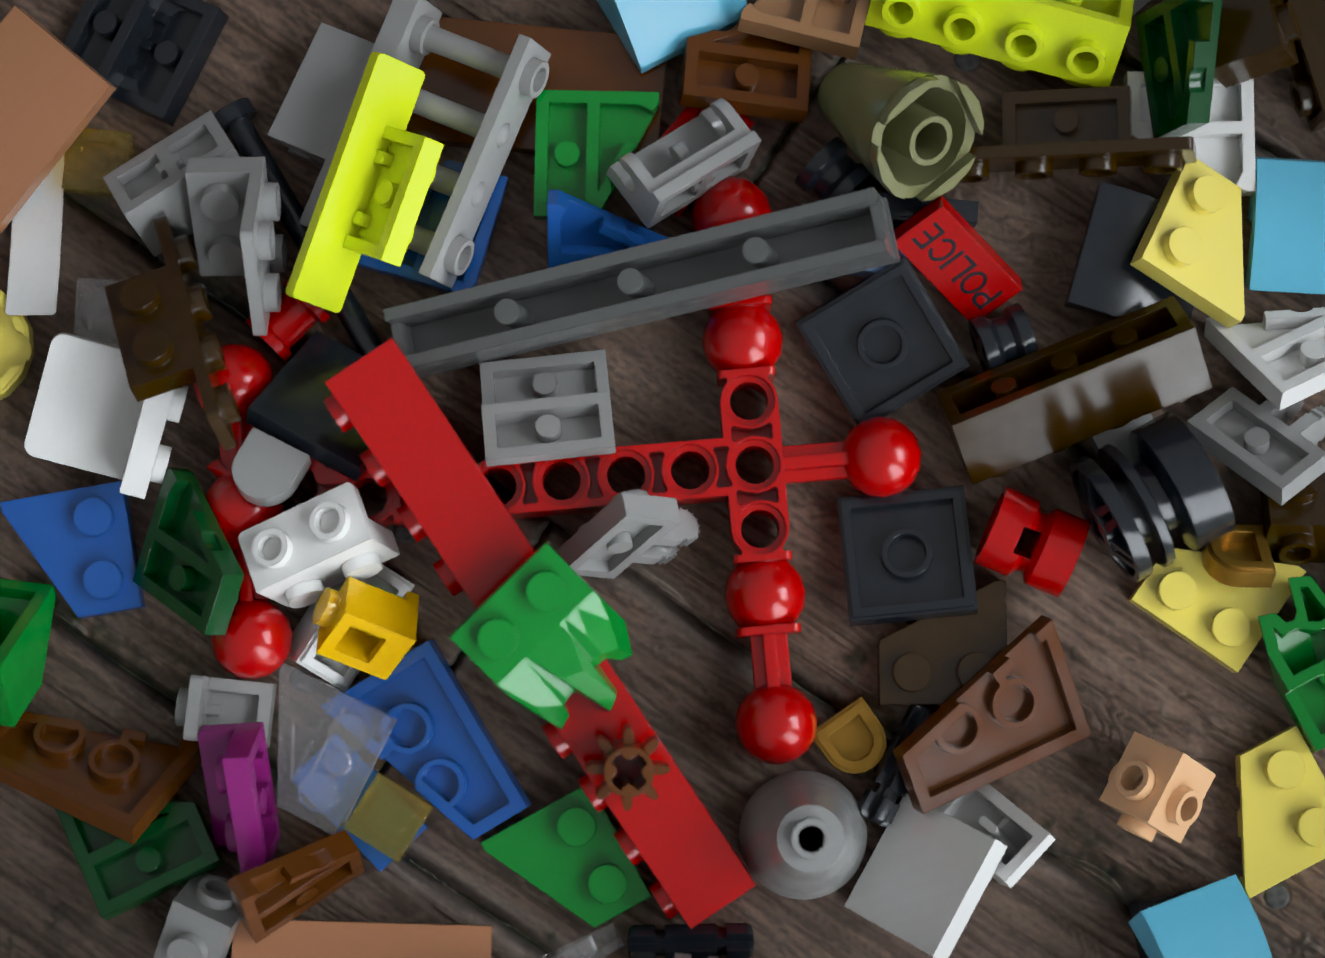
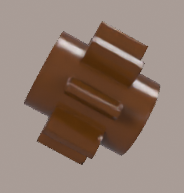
[585,724,670,811]

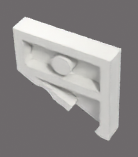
[1123,71,1256,196]
[1204,307,1325,411]

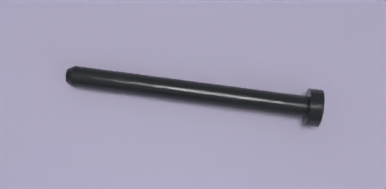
[214,98,383,356]

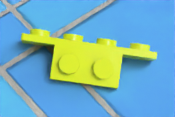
[286,51,444,313]

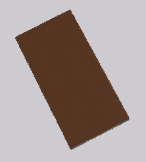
[407,17,667,154]

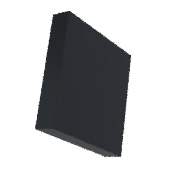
[795,255,970,425]
[246,331,369,482]
[837,485,978,627]

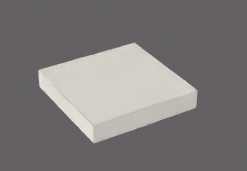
[844,794,1008,958]

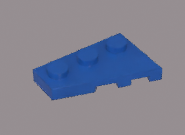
[321,639,532,840]

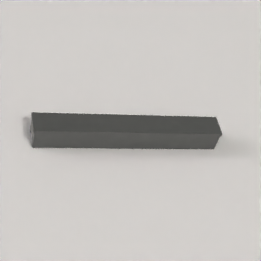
[383,187,901,378]

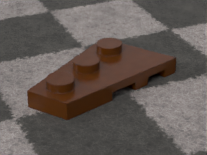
[893,615,1092,814]
[0,711,202,844]

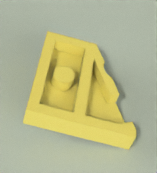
[1235,726,1325,898]

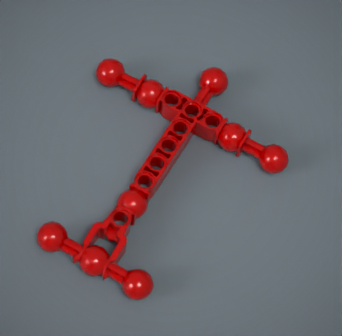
[193,176,922,765]

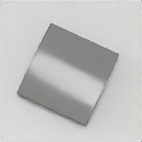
[479,349,616,467]

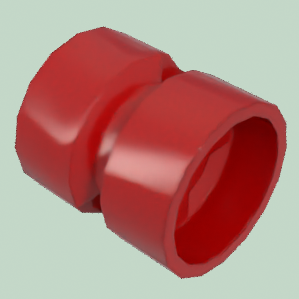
[974,487,1090,598]

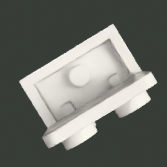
[24,333,189,499]

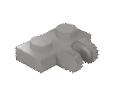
[1187,386,1325,506]
[556,490,701,579]

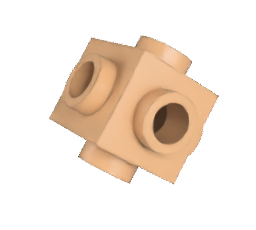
[1099,732,1216,844]

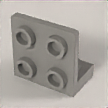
[185,157,287,336]

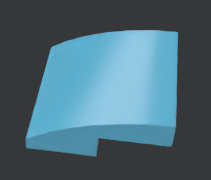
[1245,157,1325,295]
[1128,874,1272,958]

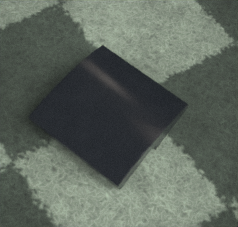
[63,0,229,127]
[1064,181,1194,320]

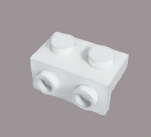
[238,482,401,608]

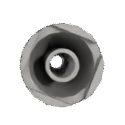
[739,770,867,900]

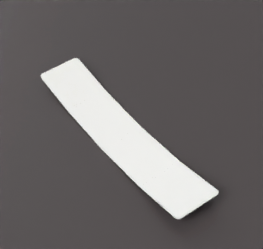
[5,155,64,315]

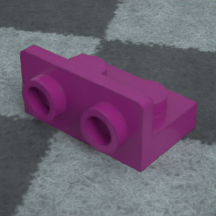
[197,722,281,873]

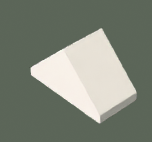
[936,784,1055,888]

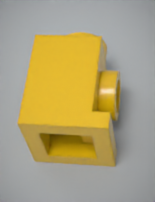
[312,576,419,680]

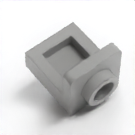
[175,675,277,748]
[153,872,241,958]

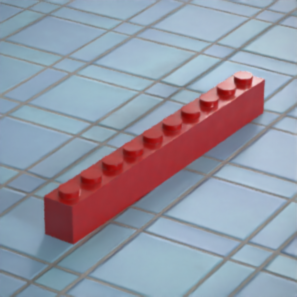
[323,338,756,929]

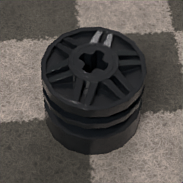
[1069,412,1236,583]

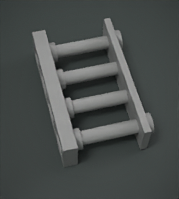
[299,0,551,288]

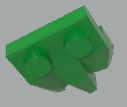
[450,541,632,729]
[1258,576,1325,754]

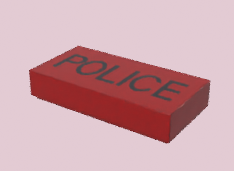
[894,195,1023,321]

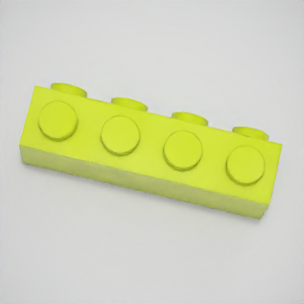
[864,0,1134,88]

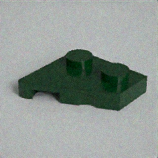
[1135,0,1222,138]
[132,467,244,635]
[55,802,225,920]

